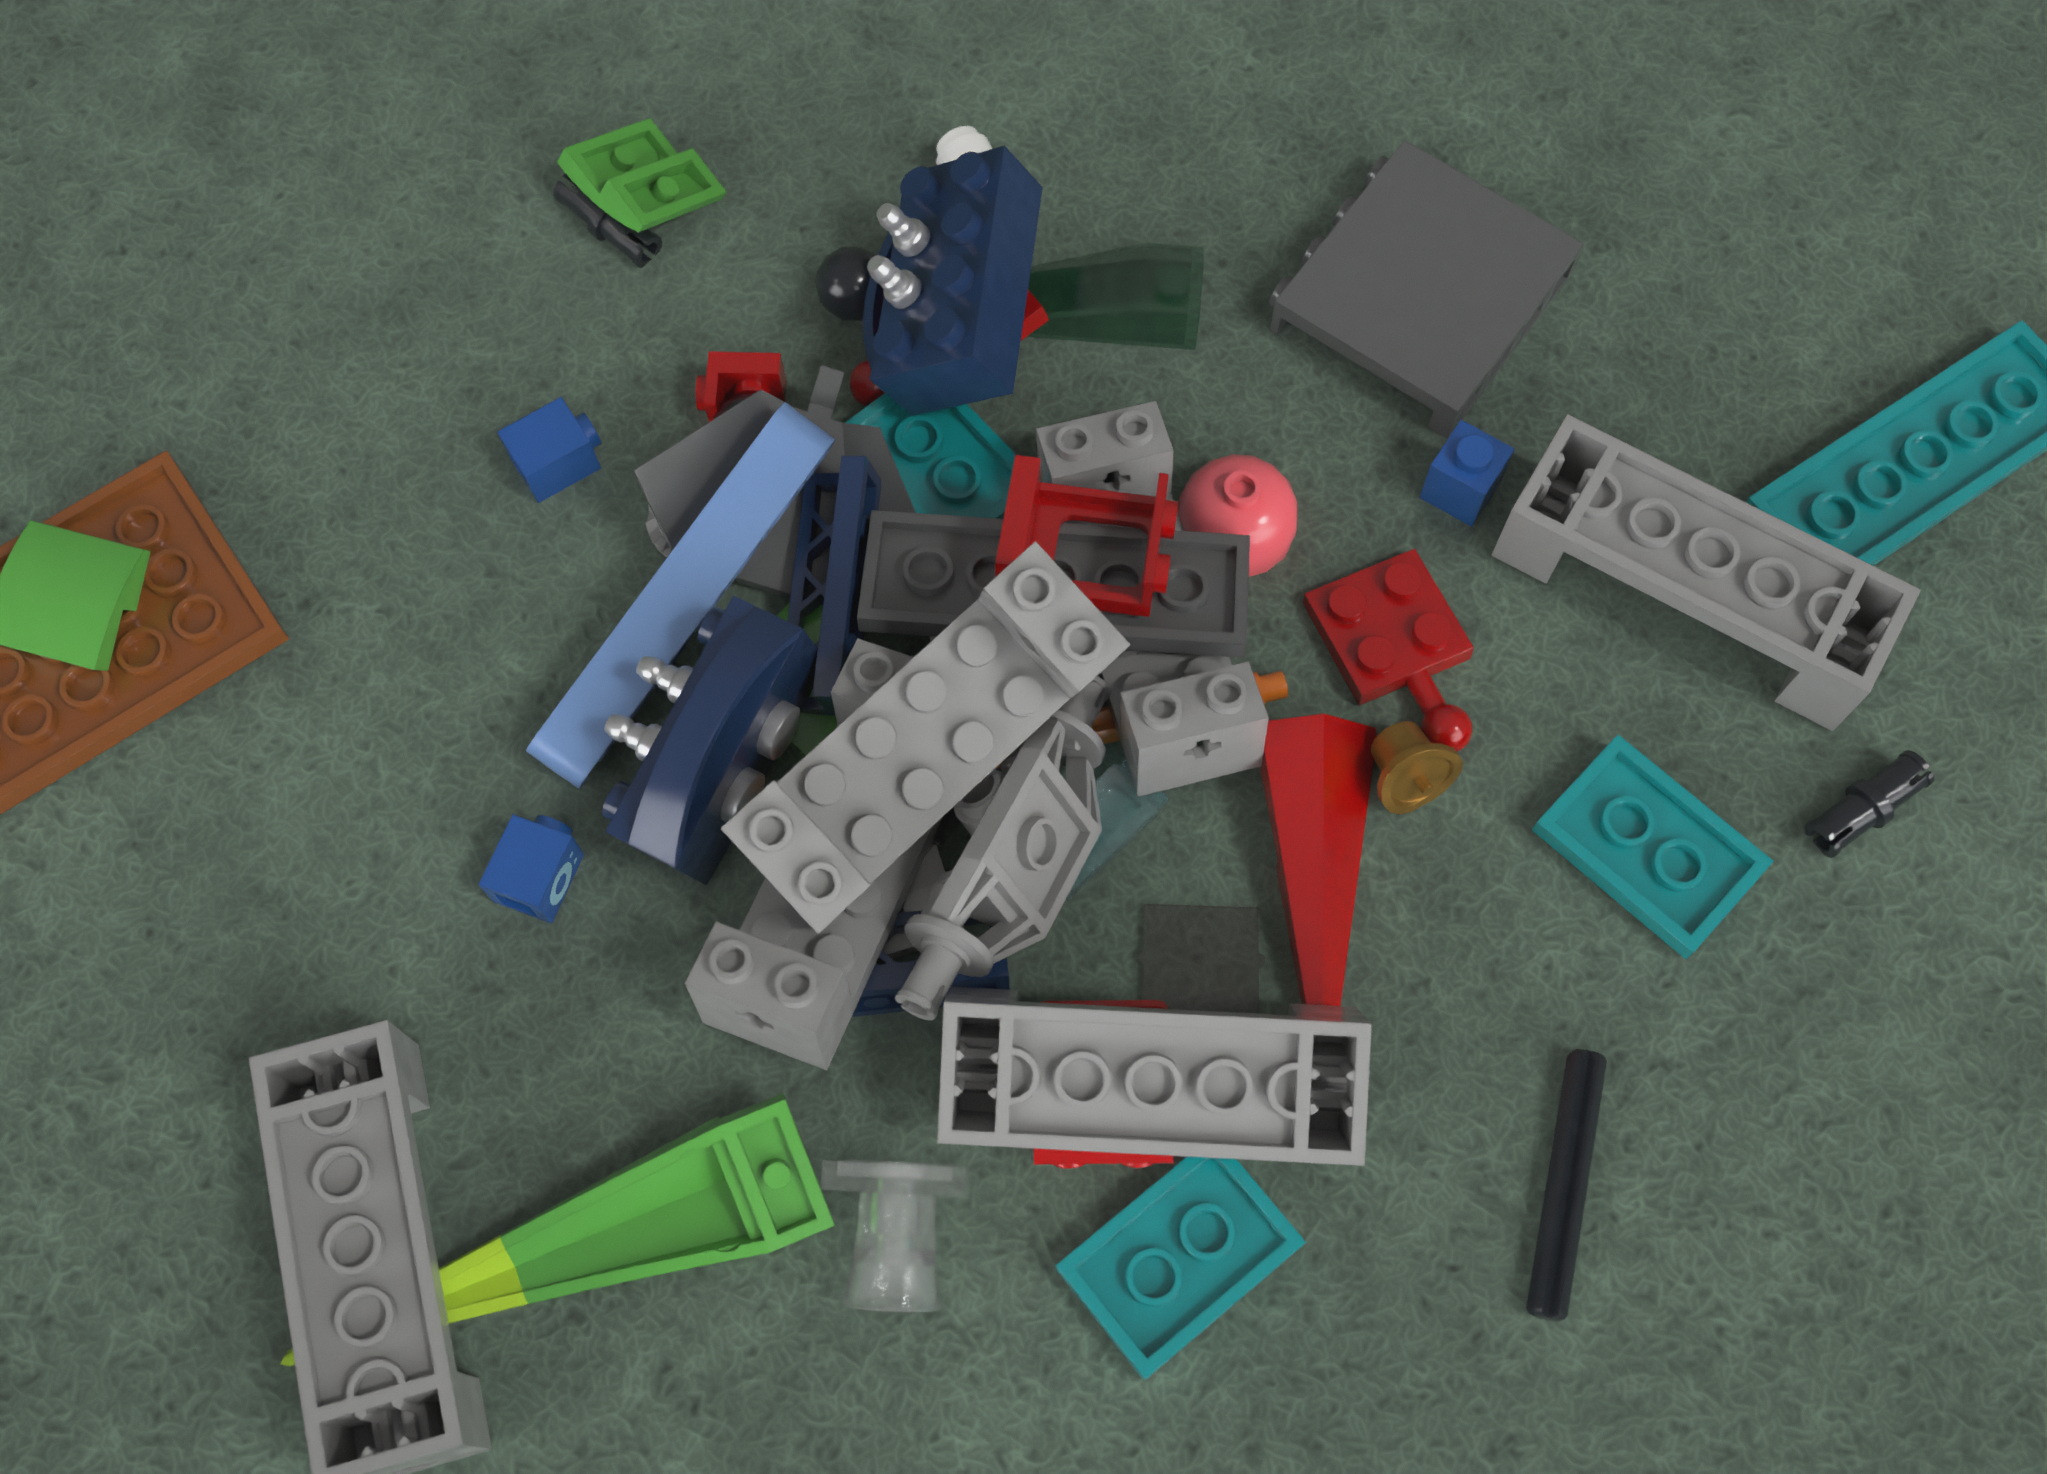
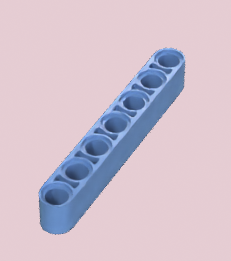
[526,402,836,789]

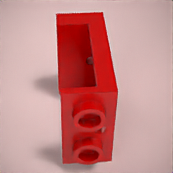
[995,455,1179,617]

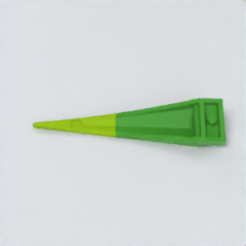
[280,1093,835,1366]

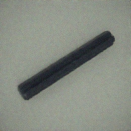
[1526,1049,1607,1322]

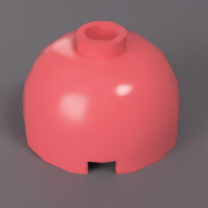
[1178,454,1298,577]

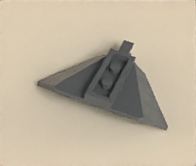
[634,365,916,606]

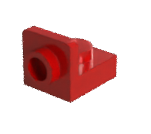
[695,351,787,422]

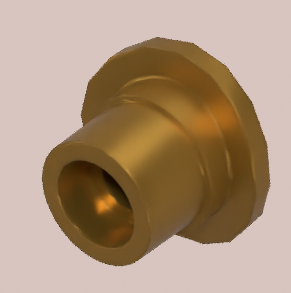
[1371,721,1463,815]

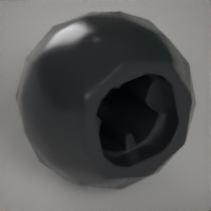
[815,247,875,321]

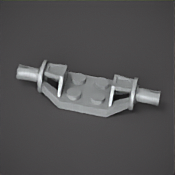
[895,676,1111,1020]

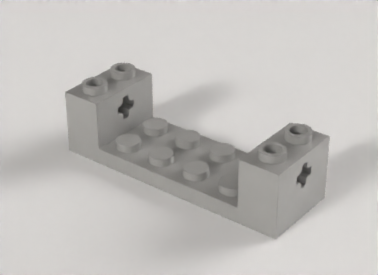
[1036,401,1269,797]
[1491,414,1921,731]
[720,541,1130,934]
[685,638,943,1070]
[937,986,1372,1166]
[249,1020,492,1474]

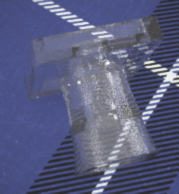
[821,1158,973,1312]

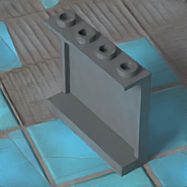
[1269,140,1584,439]

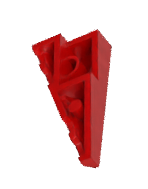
[1260,713,1377,1006]

